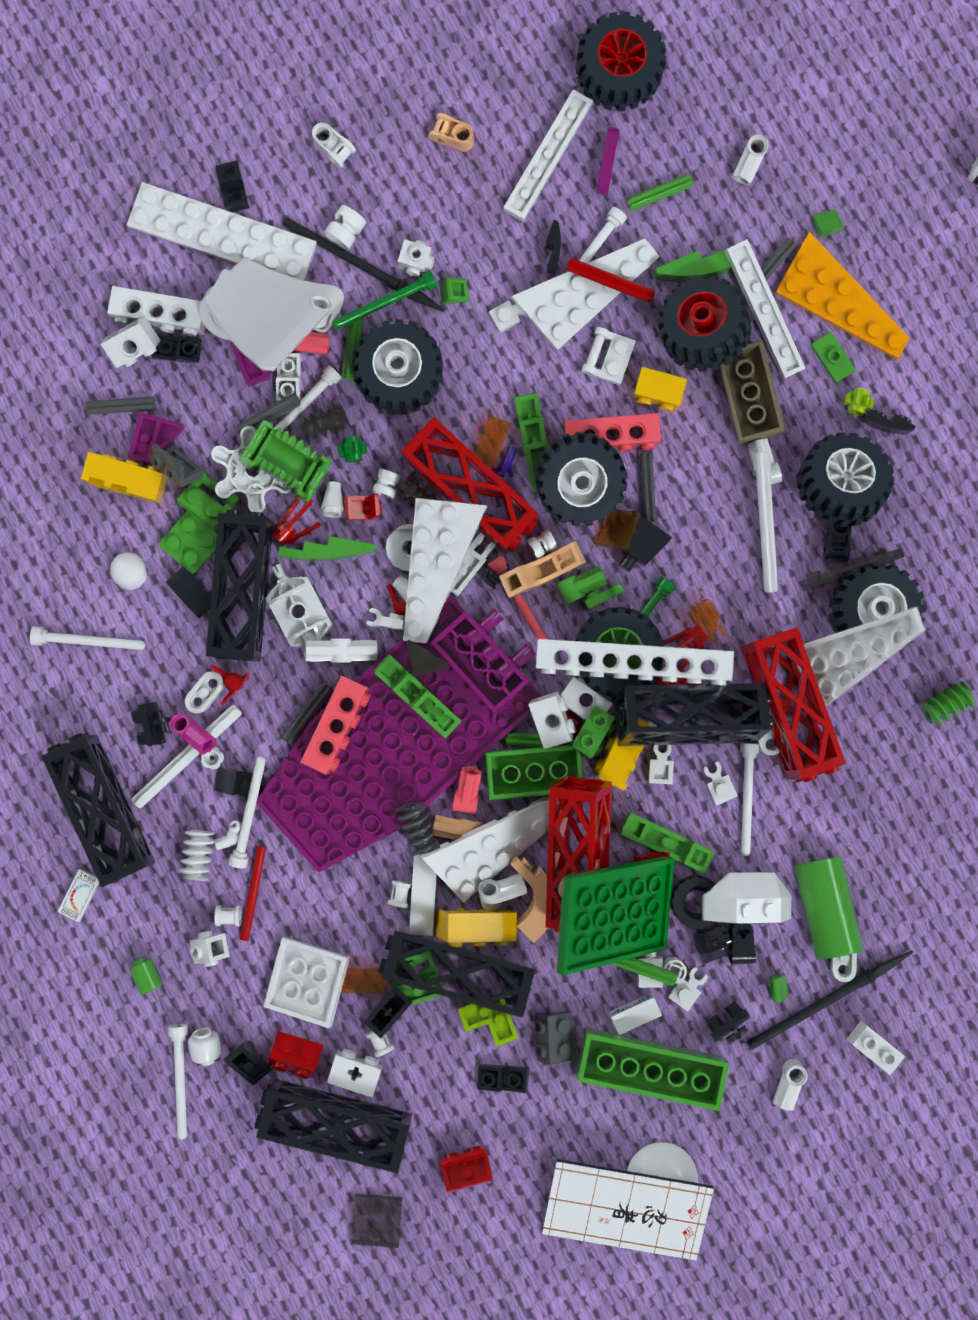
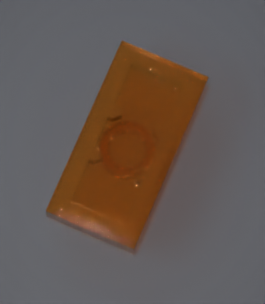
[474,415,511,468]
[341,968,385,993]

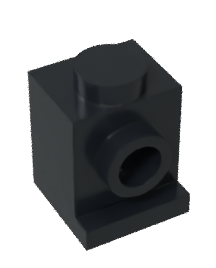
[693,926,732,964]

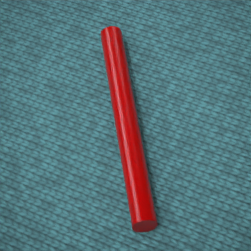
[240,846,266,941]

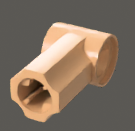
[433,815,482,840]

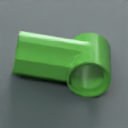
[556,566,607,605]

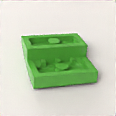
[391,951,442,1006]

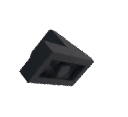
[214,767,265,798]
[223,1040,272,1085]

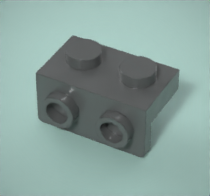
[150,444,203,488]
[534,1012,574,1065]

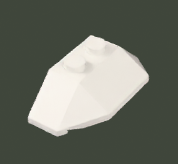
[702,872,792,923]

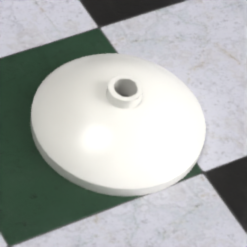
[627,1142,698,1183]

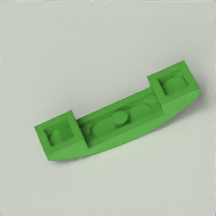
[620,812,715,873]

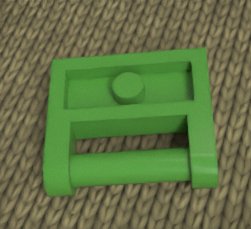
[177,470,241,531]

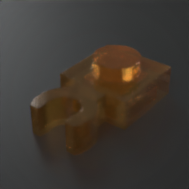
[687,599,727,643]

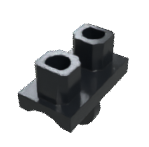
[131,702,171,747]
[707,1001,751,1045]

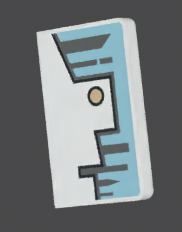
[609,993,662,1035]

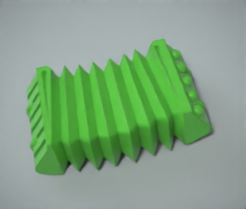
[239,420,332,502]

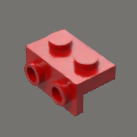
[269,1031,324,1079]
[439,1146,494,1193]

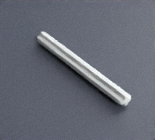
[755,452,778,593]
[131,705,242,808]

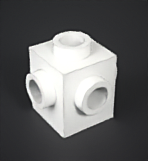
[397,239,435,277]
[189,930,230,967]

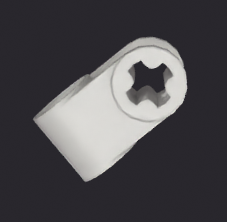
[312,123,356,169]

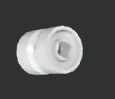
[323,205,366,251]

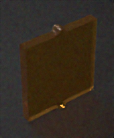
[595,510,640,550]

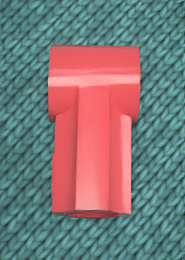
[292,332,330,356]
[452,766,482,815]

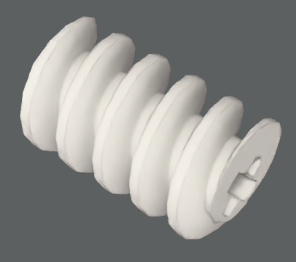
[179,830,215,881]

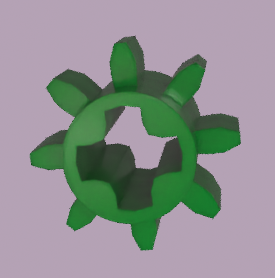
[337,436,367,463]

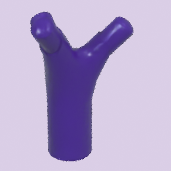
[492,446,517,478]

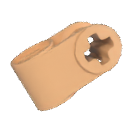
[428,113,474,152]

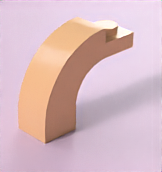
[499,541,586,598]
[510,855,547,943]

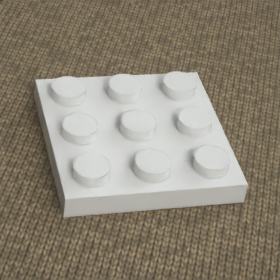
[264,937,350,1028]

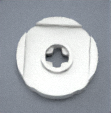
[386,524,413,572]

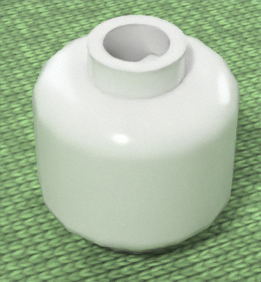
[188,1028,221,1066]

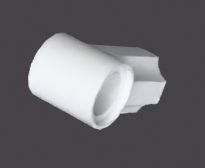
[732,135,769,186]
[747,438,782,486]
[478,874,527,911]
[772,1059,808,1111]

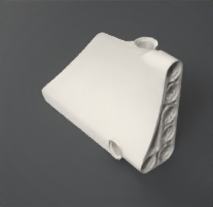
[205,258,344,370]

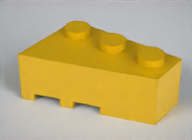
[81,451,167,504]
[594,718,653,791]
[435,908,517,947]

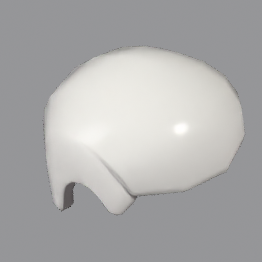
[110,552,147,590]

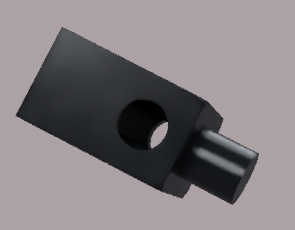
[617,512,673,572]

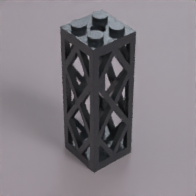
[206,510,273,662]
[614,683,773,746]
[41,733,156,888]
[378,930,535,1018]
[254,1079,412,1174]

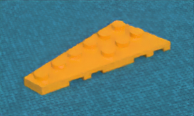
[775,231,910,360]

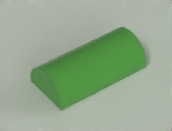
[486,745,583,800]
[795,856,864,960]

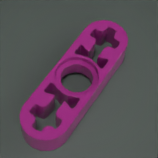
[596,127,620,195]

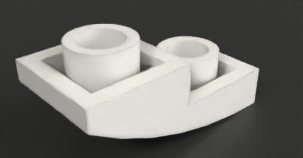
[276,353,301,401]

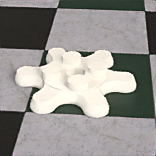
[211,426,293,512]

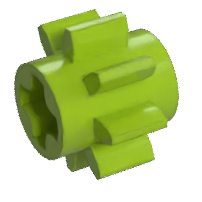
[843,388,875,416]

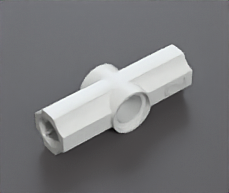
[304,639,377,663]

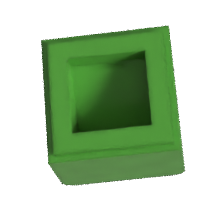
[812,209,844,238]
[439,278,469,305]
[769,974,788,1003]

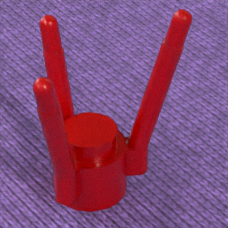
[272,498,321,545]
[663,625,708,672]
[210,665,249,705]

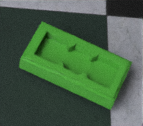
[810,332,856,384]

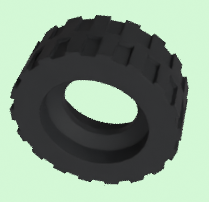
[670,875,716,929]

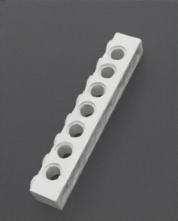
[536,639,734,685]

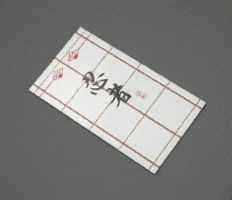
[542,1159,714,1261]

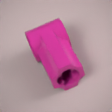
[170,713,216,755]

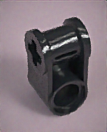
[823,523,852,562]
[728,923,756,965]

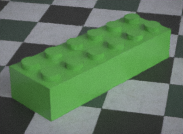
[576,1028,729,1111]

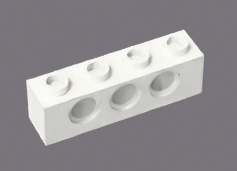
[107,286,205,337]

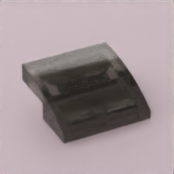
[351,1194,403,1248]

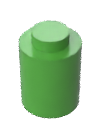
[129,956,163,995]

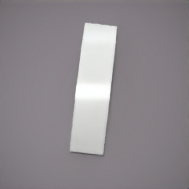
[409,841,439,936]

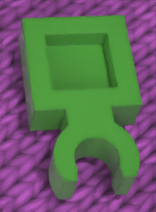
[583,583,624,611]

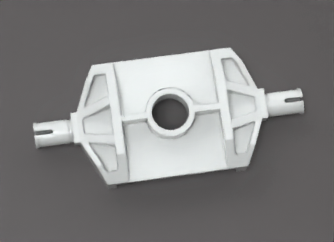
[266,564,333,647]

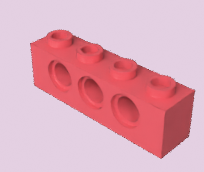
[564,413,661,452]
[300,676,371,775]

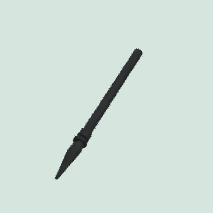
[282,217,444,312]
[747,950,913,1050]

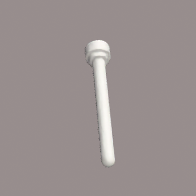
[579,207,627,263]
[274,365,342,433]
[30,626,146,650]
[740,743,759,856]
[228,756,266,869]
[168,1024,188,1140]

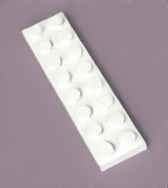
[127,182,317,280]

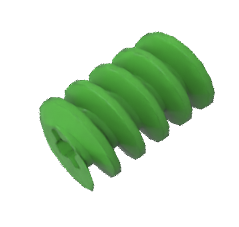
[919,681,975,726]

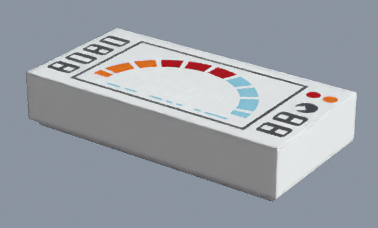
[58,869,99,922]

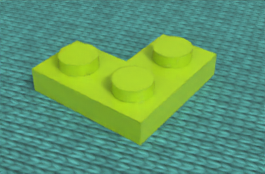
[457,998,518,1047]

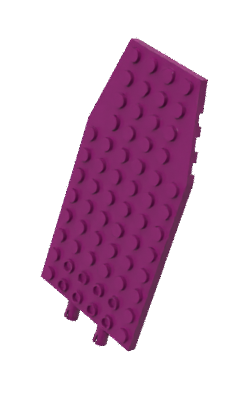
[256,595,541,873]

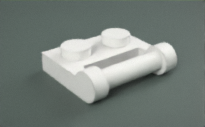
[581,327,636,386]

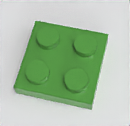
[158,511,217,576]

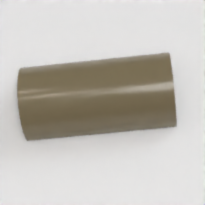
[720,340,786,445]

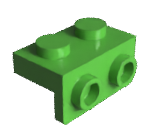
[572,706,615,760]

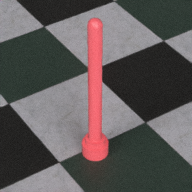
[487,555,548,640]

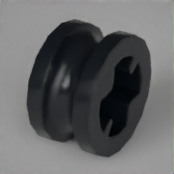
[479,568,501,590]

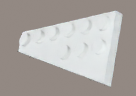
[511,239,660,350]
[403,498,488,643]
[798,607,925,707]
[420,795,561,902]

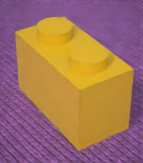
[633,367,687,412]

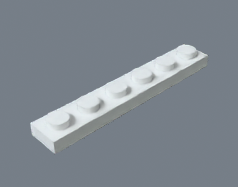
[503,89,593,222]
[724,239,805,379]

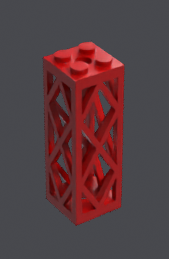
[401,417,539,554]
[740,627,846,783]
[545,776,612,933]

